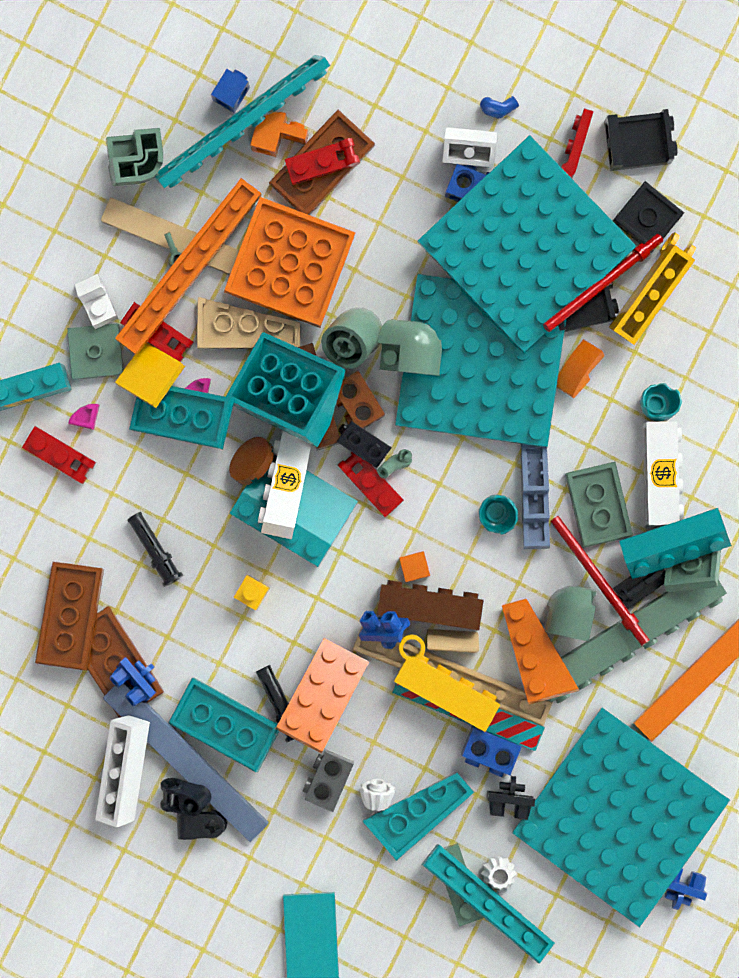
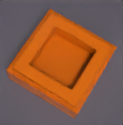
[399,551,430,582]

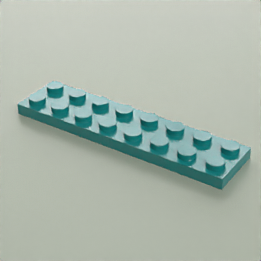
[154,55,331,188]

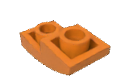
[557,339,604,398]

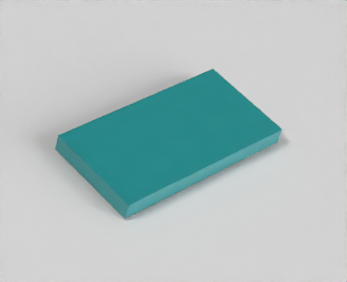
[129,386,235,450]
[169,677,279,772]
[283,892,339,978]

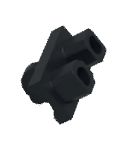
[487,775,535,820]

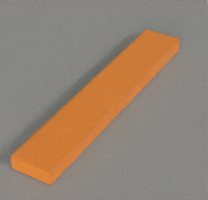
[633,619,739,742]

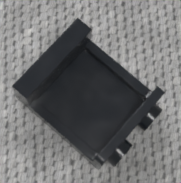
[604,109,678,171]
[558,282,619,332]

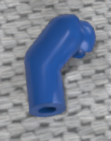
[480,96,519,119]

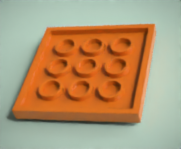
[224,197,356,328]

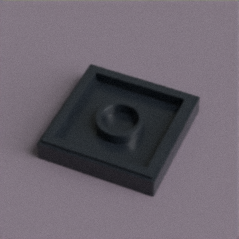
[612,181,684,253]

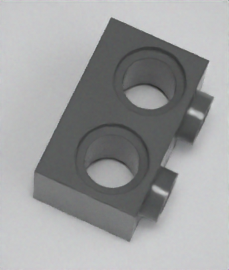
[302,750,354,812]

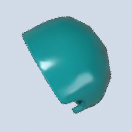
[640,383,682,422]
[479,495,518,535]

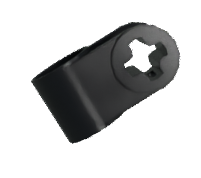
[160,778,212,817]
[177,811,228,840]

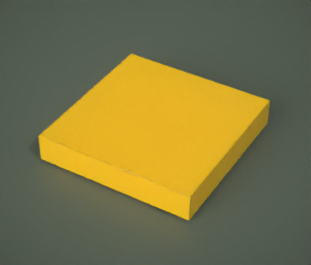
[115,343,185,408]

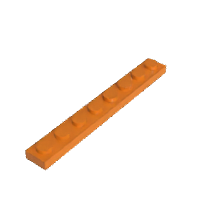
[115,178,262,356]

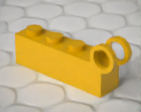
[609,232,696,345]
[394,634,500,732]

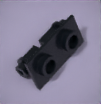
[336,421,392,468]
[613,569,666,609]

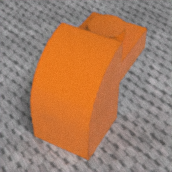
[250,112,309,157]

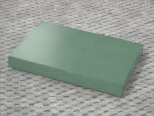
[565,462,633,548]

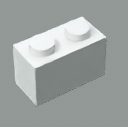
[443,128,497,167]

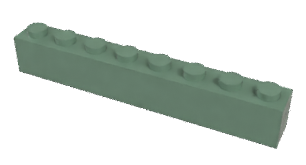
[548,579,727,703]

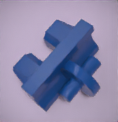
[358,611,411,649]
[109,657,156,706]
[665,868,708,910]

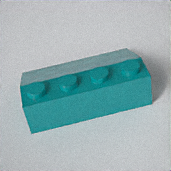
[226,332,346,447]
[229,450,358,567]

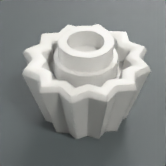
[359,779,396,811]
[481,856,517,892]

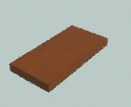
[269,109,375,215]
[35,562,104,671]
[88,606,164,718]

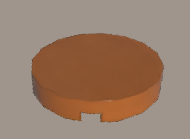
[229,437,274,485]

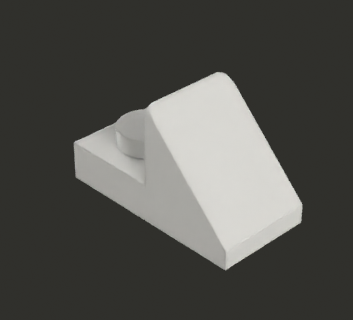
[75,274,118,329]

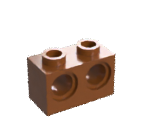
[336,371,385,429]

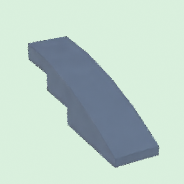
[521,444,550,549]

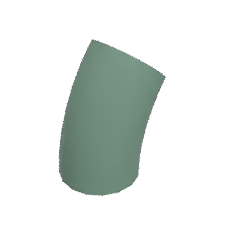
[321,308,382,369]

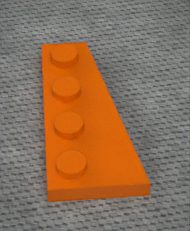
[502,599,579,705]

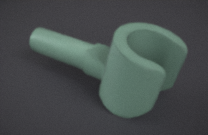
[164,232,182,267]

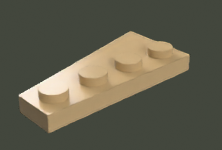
[197,297,300,349]

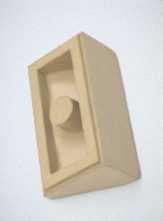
[426,629,479,653]

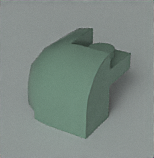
[106,128,163,186]
[377,319,442,376]
[545,586,596,642]

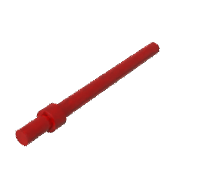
[543,234,663,332]
[550,516,650,646]

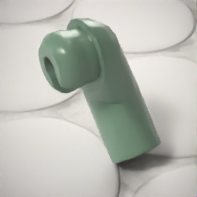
[377,449,412,478]

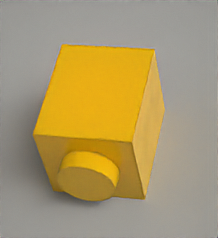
[234,575,270,610]

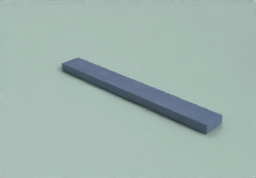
[103,682,269,842]

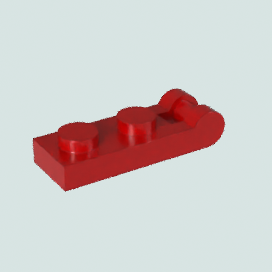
[561,108,594,178]
[285,138,360,186]
[120,302,194,362]
[22,426,96,484]
[337,452,404,517]

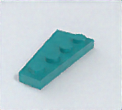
[362,772,474,861]

